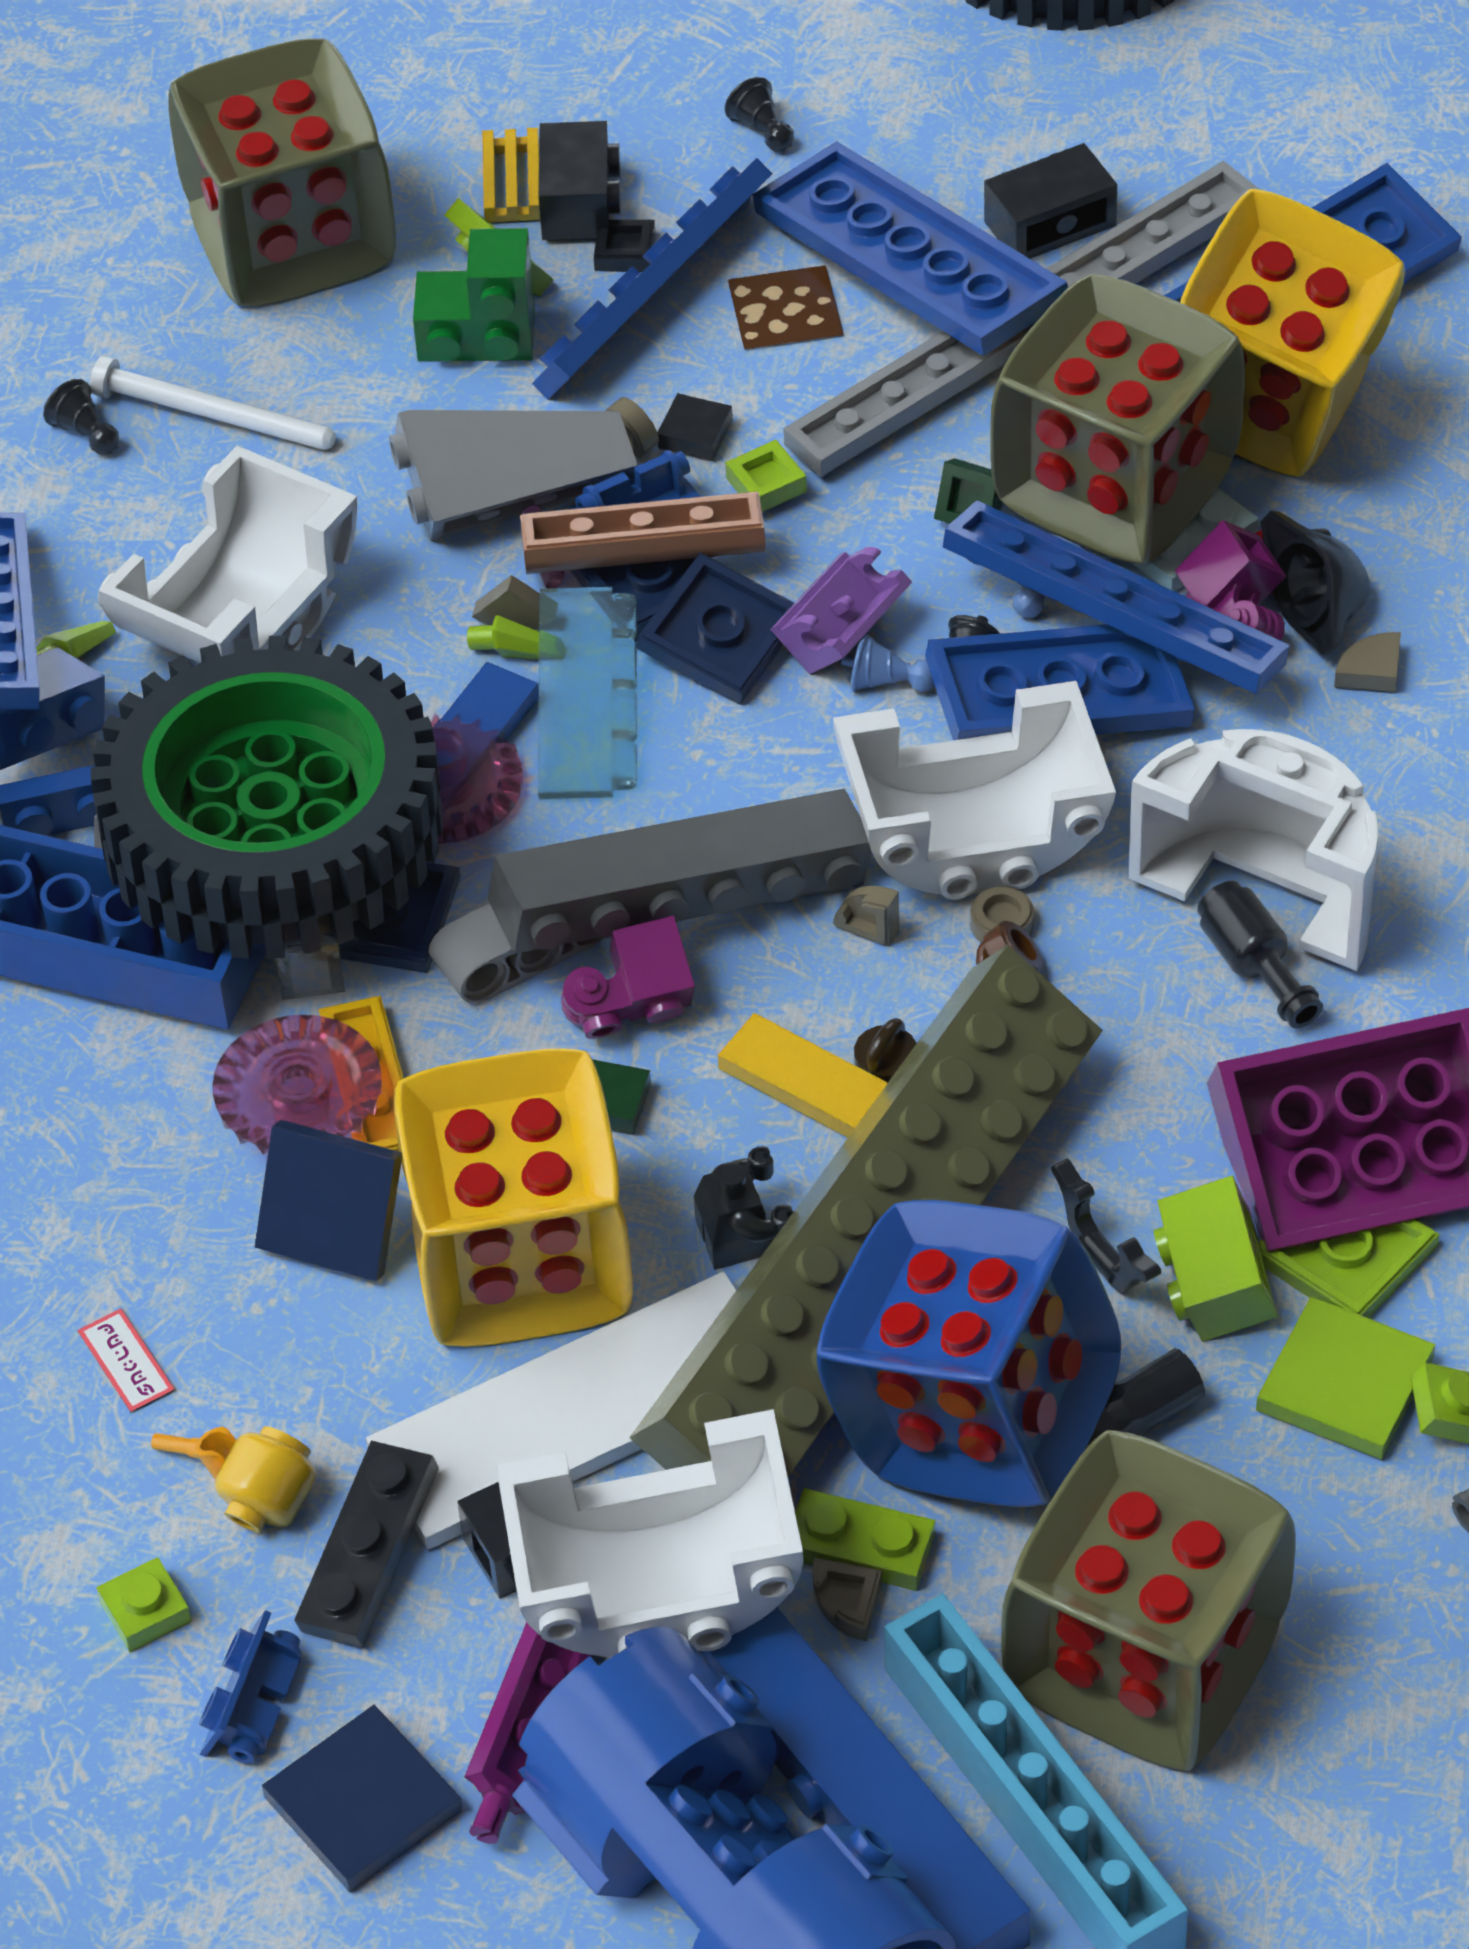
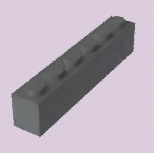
[487,788,872,954]

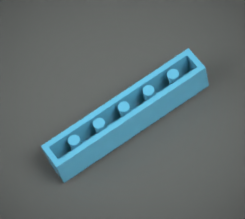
[884,1593,1188,1949]

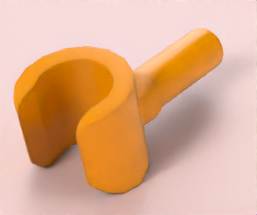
[151,1426,236,1479]

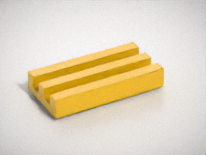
[482,127,540,222]

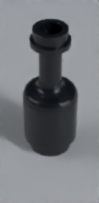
[1197,881,1323,1028]

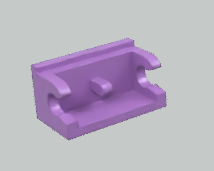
[770,547,912,674]

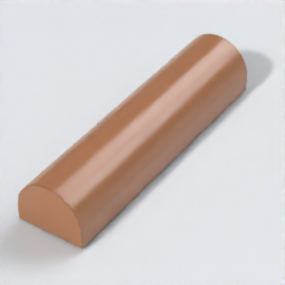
[520,492,765,575]

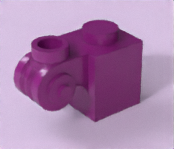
[1174,520,1286,641]
[561,916,695,1039]

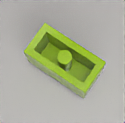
[1153,1175,1278,1342]

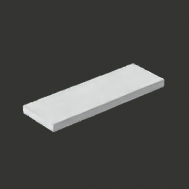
[366,1271,736,1550]

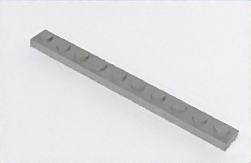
[783,161,1259,477]

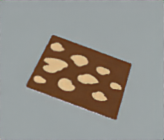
[728,265,843,349]

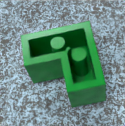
[413,228,535,362]

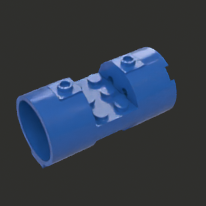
[512,1627,956,1949]

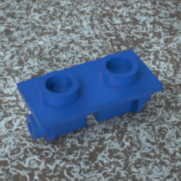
[569,450,701,509]
[199,1610,302,1763]

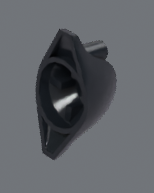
[1260,510,1370,655]

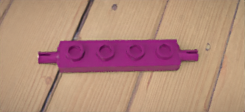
[464,1622,593,1844]

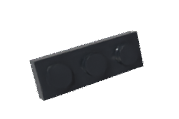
[294,1440,439,1648]

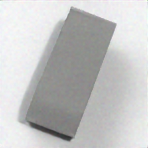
[429,903,606,1003]

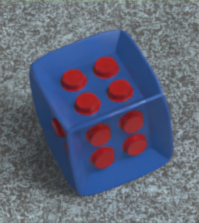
[817,1200,1122,1507]

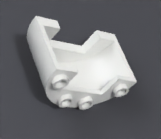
[98,445,357,663]
[833,681,1116,900]
[1128,729,1378,971]
[496,1409,803,1657]

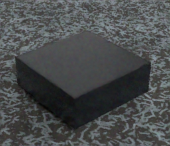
[593,219,656,272]
[657,393,733,461]

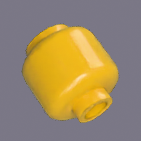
[214,1426,316,1533]

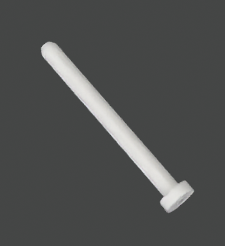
[90,356,336,450]

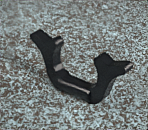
[1051,1158,1162,1292]

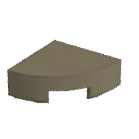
[472,575,559,630]
[1334,632,1401,692]
[833,886,899,946]
[813,1558,882,1641]

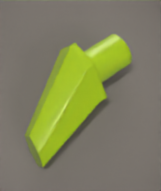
[467,615,566,662]
[36,621,116,659]

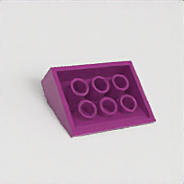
[1207,1008,1469,1252]

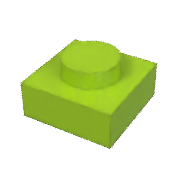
[725,440,807,512]
[1411,1362,1469,1444]
[96,1557,192,1652]

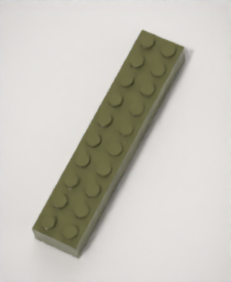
[629,944,1103,1477]

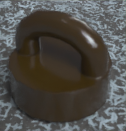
[854,1018,917,1083]

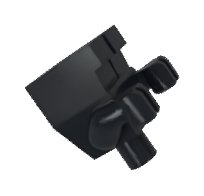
[693,1146,793,1270]

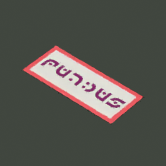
[77,1308,175,1412]

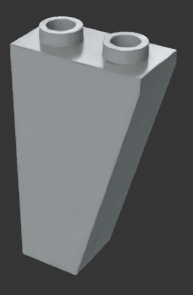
[389,410,638,541]

